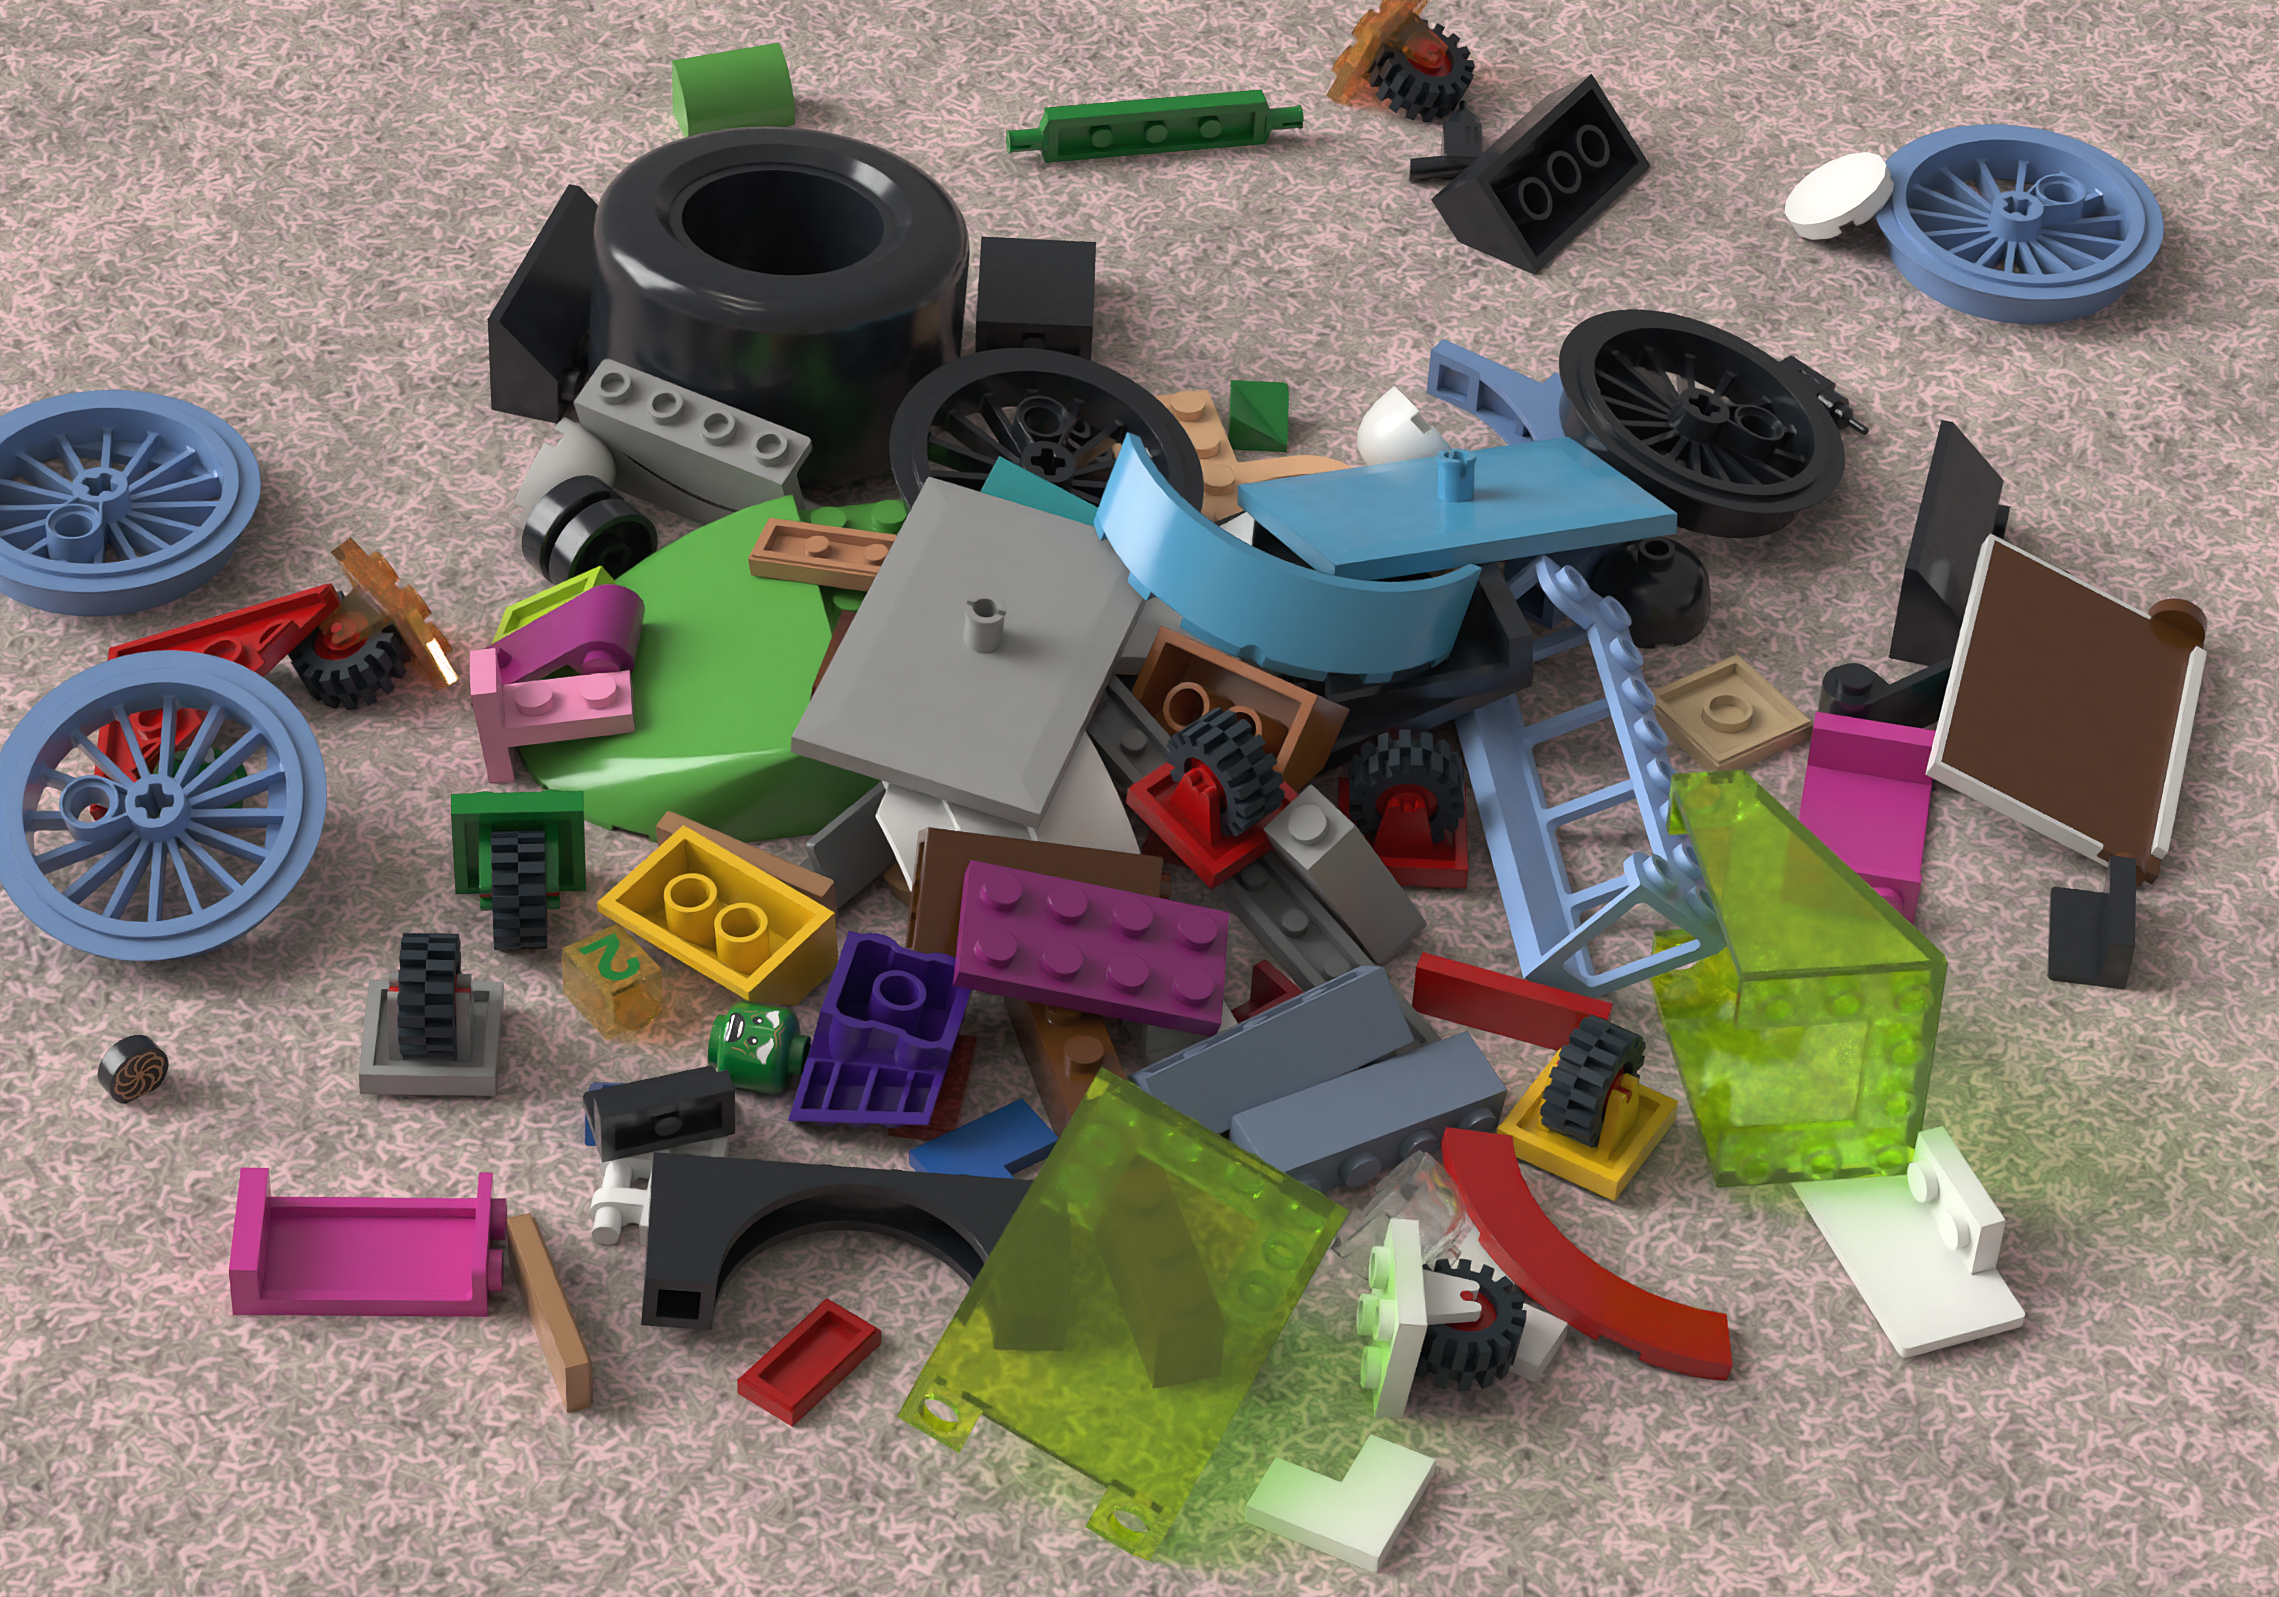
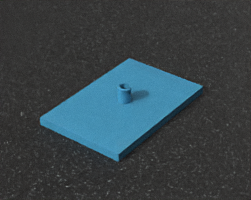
[1238,437,1677,581]

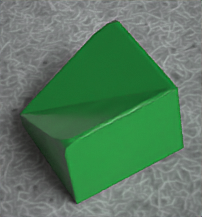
[1228,380,1289,452]

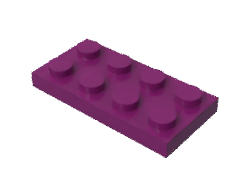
[953,860,1229,1037]

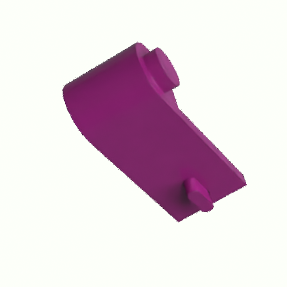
[471,584,645,707]

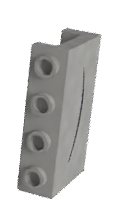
[573,359,824,525]

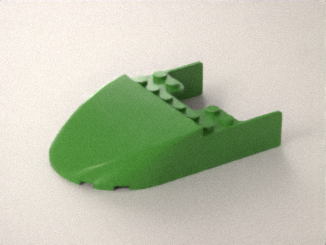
[516,494,1111,843]

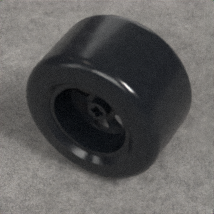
[588,126,970,489]

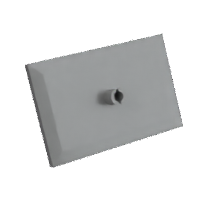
[791,476,1147,829]

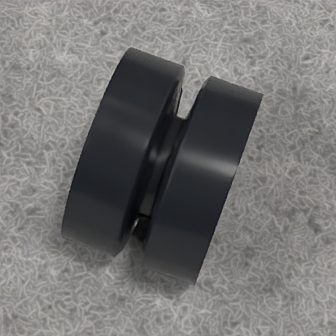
[522,475,658,586]

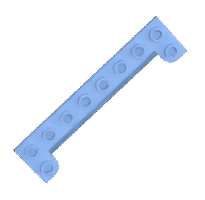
[1454,554,1727,998]

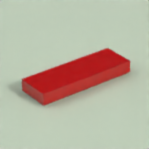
[1412,952,1613,1051]

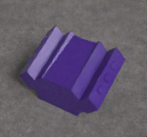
[788,930,973,1128]

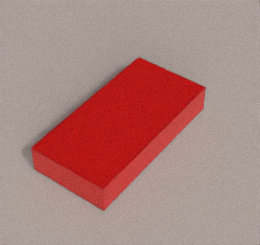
[737,1298,882,1427]

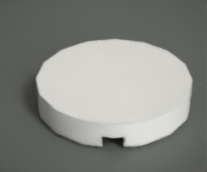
[1784,152,1894,240]

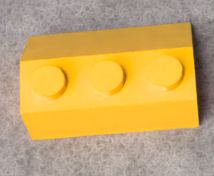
[597,825,839,1005]

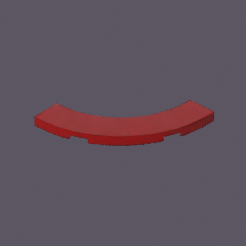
[1440,1127,1733,1381]

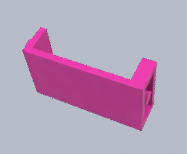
[1785,712,1936,926]

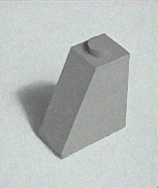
[1264,784,1427,966]

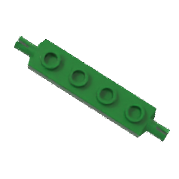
[1006,89,1304,163]

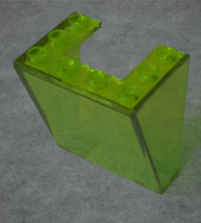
[1649,770,1948,1188]
[897,1067,1349,1561]

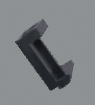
[975,236,1096,361]

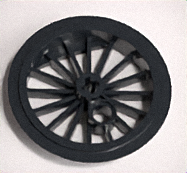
[1559,309,1845,538]
[889,348,1204,516]

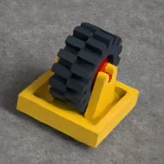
[1496,1015,1679,1202]

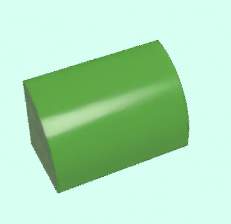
[672,42,795,137]

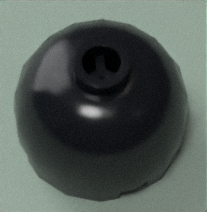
[1590,536,1711,649]

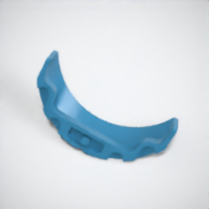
[1093,432,1482,684]

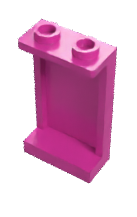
[229,1167,507,1317]

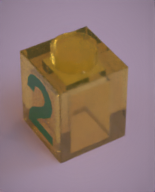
[562,923,662,1040]

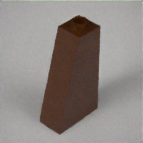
[905,827,1171,958]

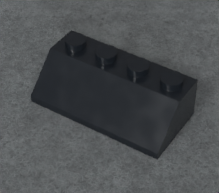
[1431,74,1651,274]
[488,184,598,424]
[1889,420,2011,666]

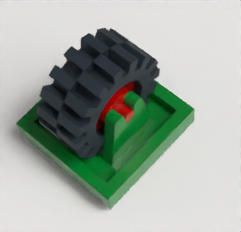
[451,790,586,950]

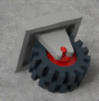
[359,933,504,1096]

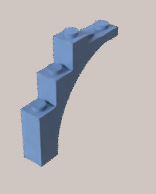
[1426,339,1619,630]

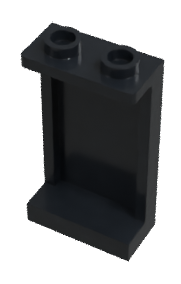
[1287,561,1534,720]

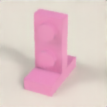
[470,648,635,783]

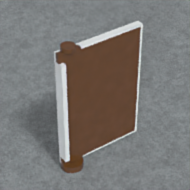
[1925,533,2207,888]

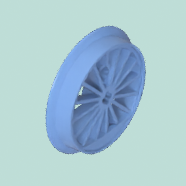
[1875,124,2164,324]
[0,390,261,616]
[0,650,327,961]

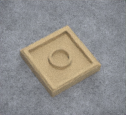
[1652,654,1814,780]

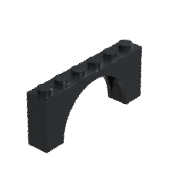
[641,1152,1071,1352]

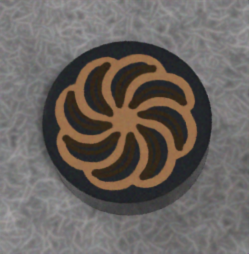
[97,1035,169,1104]

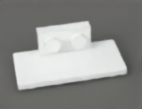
[1782,1126,2025,1358]

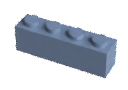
[1127,965,1415,1159]
[1225,1031,1508,1214]

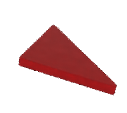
[89,583,340,821]

